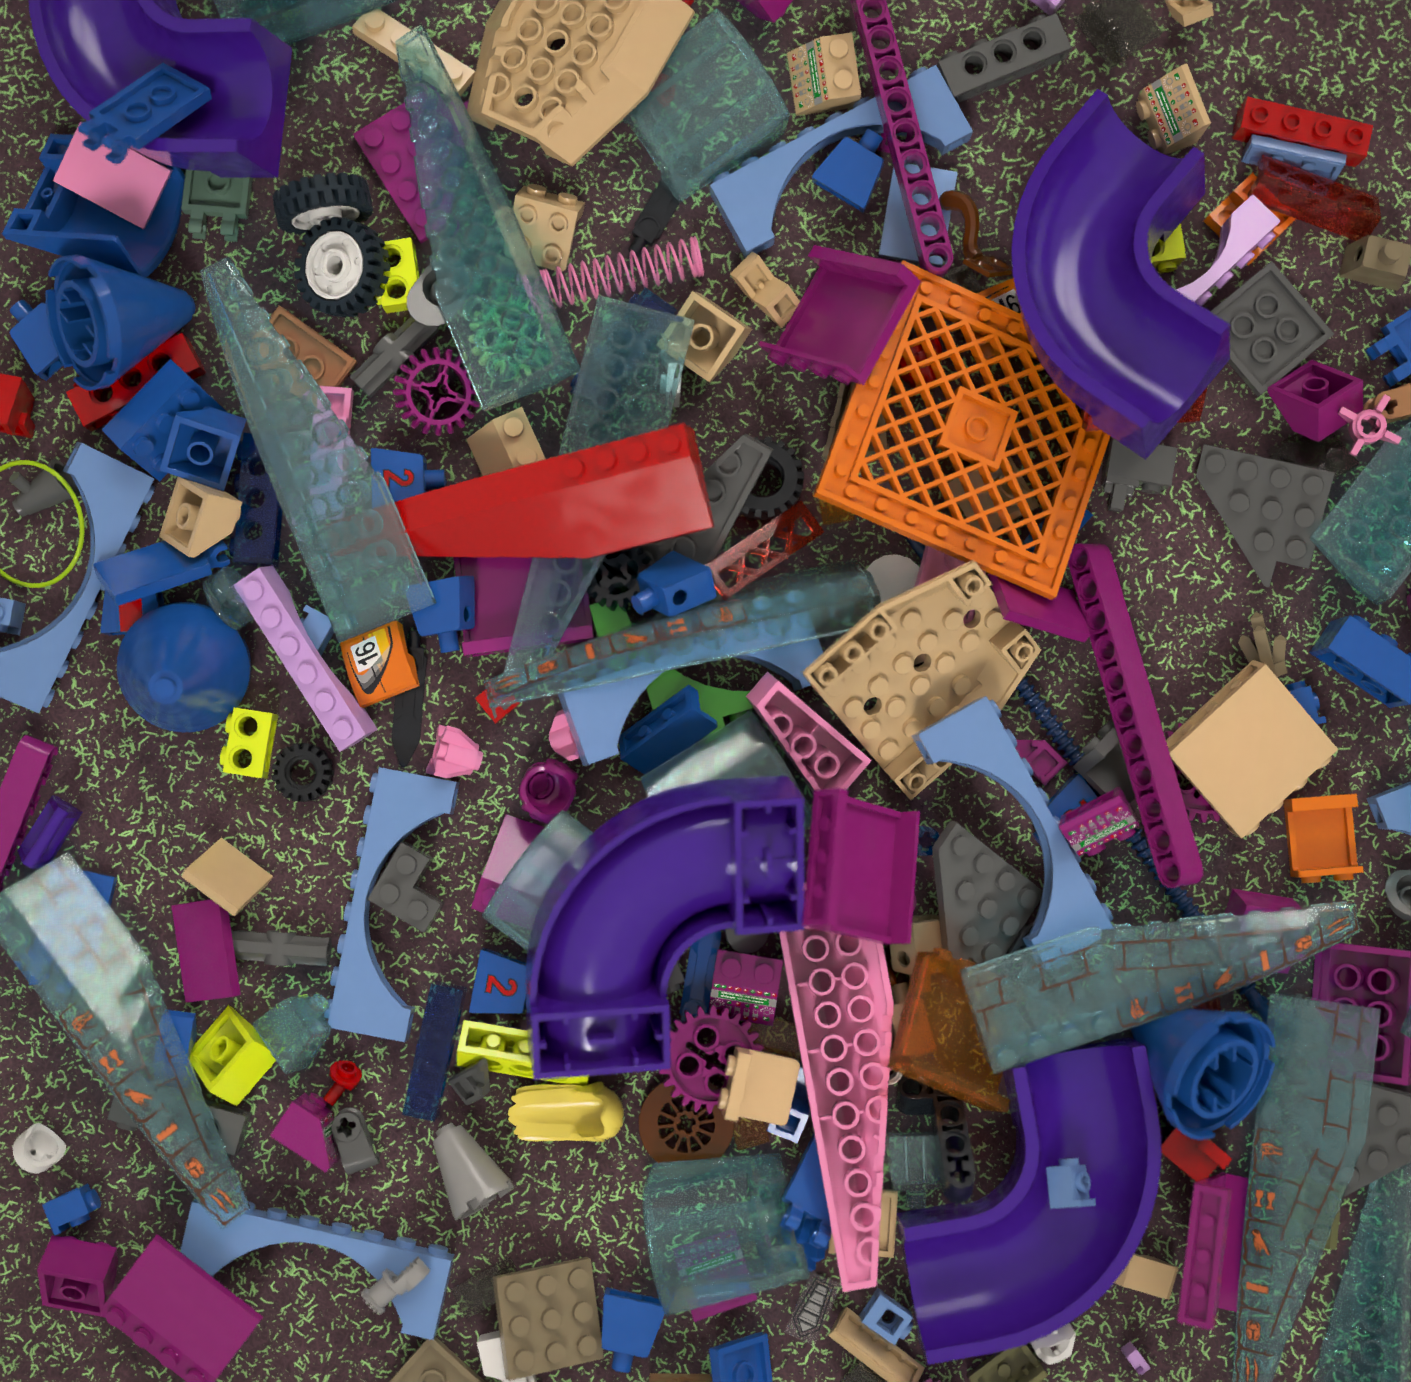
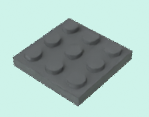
[1210,261,1334,397]

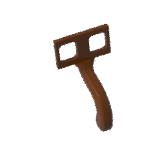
[939,190,1013,278]

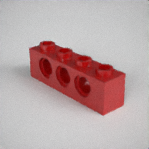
[1231,96,1373,167]
[66,333,206,432]

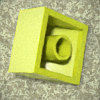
[190,1005,280,1106]

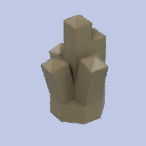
[1238,612,1288,677]

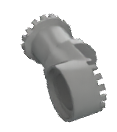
[361,1257,431,1315]

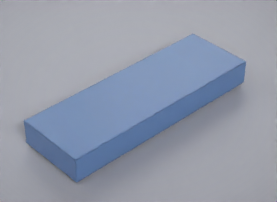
[1241,134,1347,182]

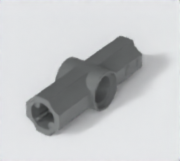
[350,317,439,398]
[231,930,332,966]

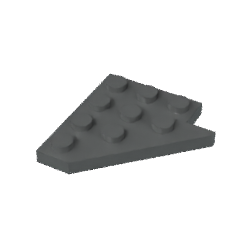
[1196,444,1335,588]
[932,820,1043,981]
[1288,1065,1411,1196]

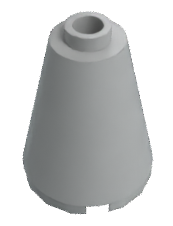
[433,1123,514,1221]

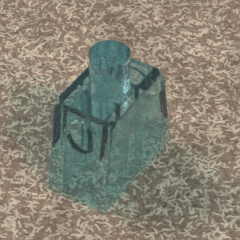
[252,994,331,1074]
[885,1131,941,1209]

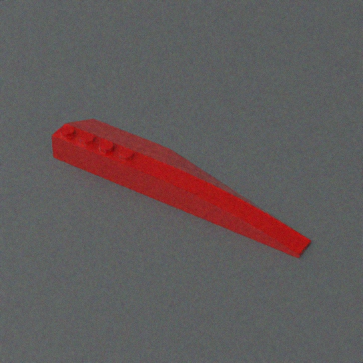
[326,423,714,559]

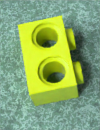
[375,237,420,314]
[220,707,278,779]

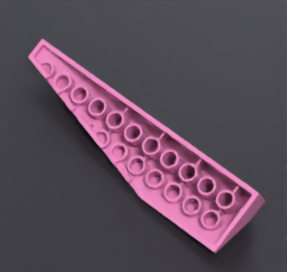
[778,883,894,1292]

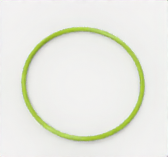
[0,460,85,588]

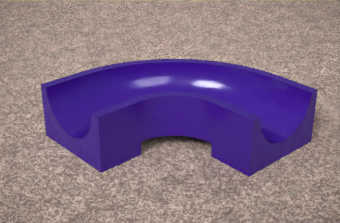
[29,0,292,178]
[1012,89,1230,460]
[526,775,804,1080]
[897,1037,1161,1365]

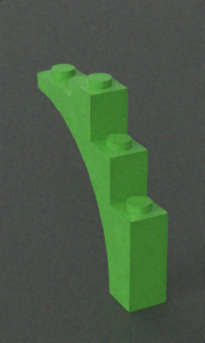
[589,603,754,744]

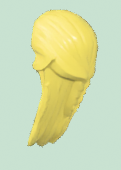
[508,1082,624,1142]

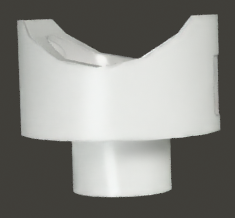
[13,1123,66,1174]
[1030,1323,1076,1365]

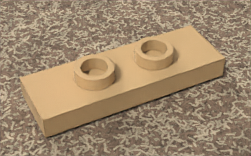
[828,1306,925,1382]

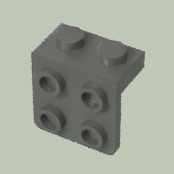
[1073,719,1135,804]

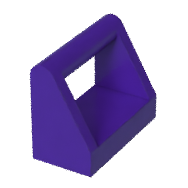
[17,795,83,869]

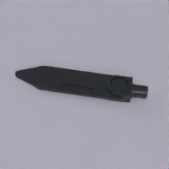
[628,140,704,257]
[391,631,427,767]

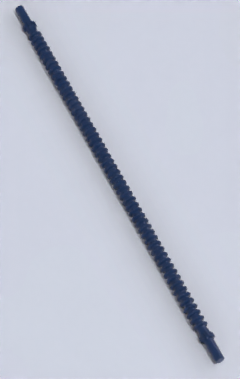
[905,537,1286,1036]

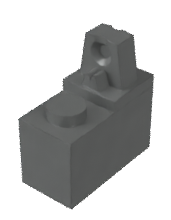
[1101,438,1177,513]

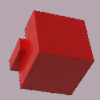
[0,373,35,438]
[1161,1128,1232,1183]

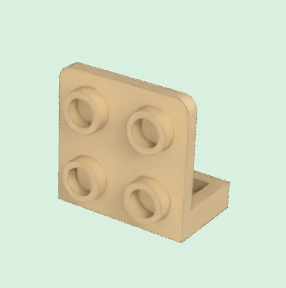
[505,184,585,272]
[718,1046,800,1125]

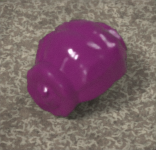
[518,758,579,825]

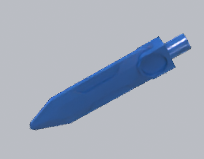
[680,930,721,1022]

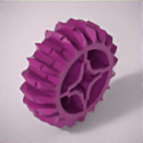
[392,347,481,436]

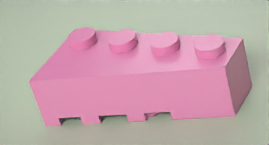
[746,672,872,794]

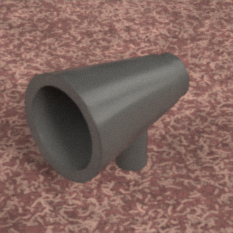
[9,459,80,517]

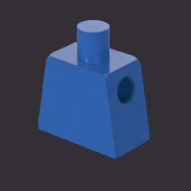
[812,129,884,213]
[9,300,63,381]
[631,551,717,617]
[404,576,475,653]
[602,1287,667,1373]

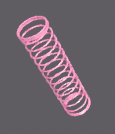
[539,236,704,310]

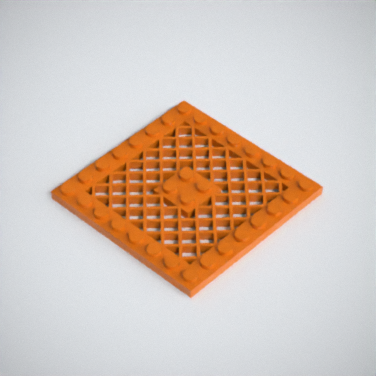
[813,260,1110,600]

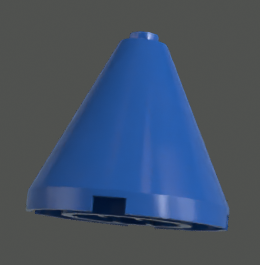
[45,255,195,390]
[117,602,251,733]
[1130,1006,1276,1140]

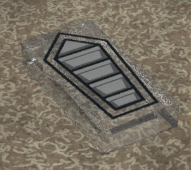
[784,1271,842,1346]

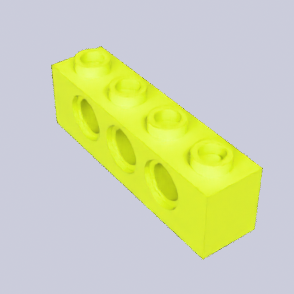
[457,1020,589,1086]

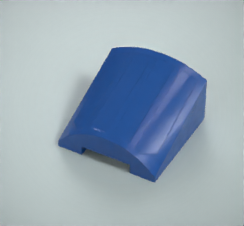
[2,134,185,277]

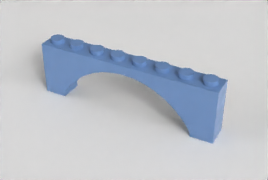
[710,65,973,258]
[0,442,155,713]
[557,602,823,766]
[911,696,1115,969]
[324,767,460,1042]
[180,1193,455,1340]

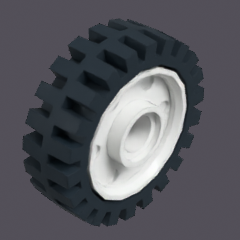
[272,173,373,235]
[294,217,390,318]

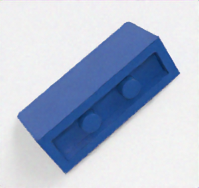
[619,685,718,776]

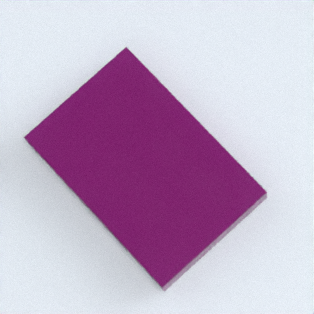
[987,573,1091,643]
[171,899,241,1003]

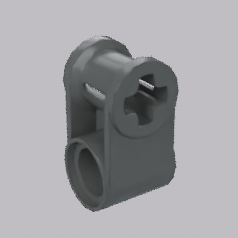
[331,1107,380,1175]

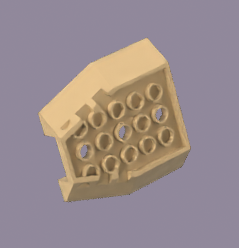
[465,0,695,167]
[802,560,1041,800]

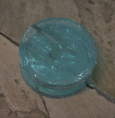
[203,566,255,630]

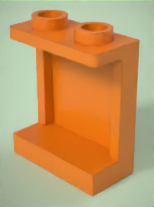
[1283,794,1364,883]

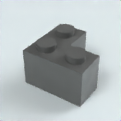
[367,842,445,933]

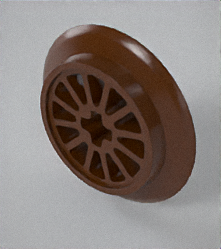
[639,1081,734,1172]

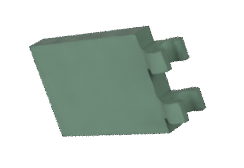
[181,169,253,242]

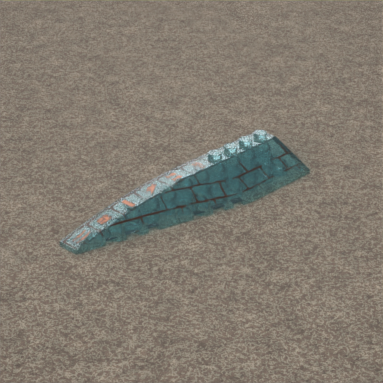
[0,852,250,1230]
[960,901,1360,1074]
[1233,993,1381,1382]

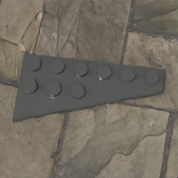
[601,434,774,619]

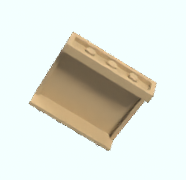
[1166,660,1339,838]

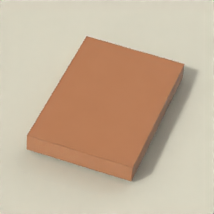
[241,305,358,411]

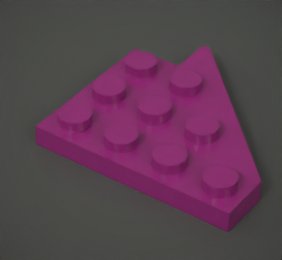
[352,85,473,243]

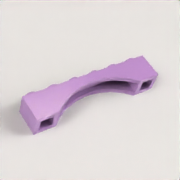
[1175,194,1280,306]
[233,566,378,752]

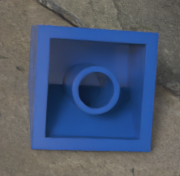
[160,408,247,491]

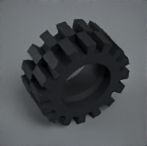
[271,743,334,802]

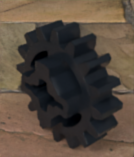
[584,546,652,611]

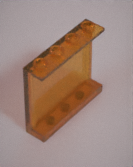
[888,947,1035,1112]

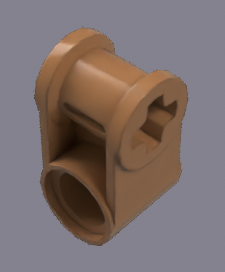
[1363,383,1411,424]

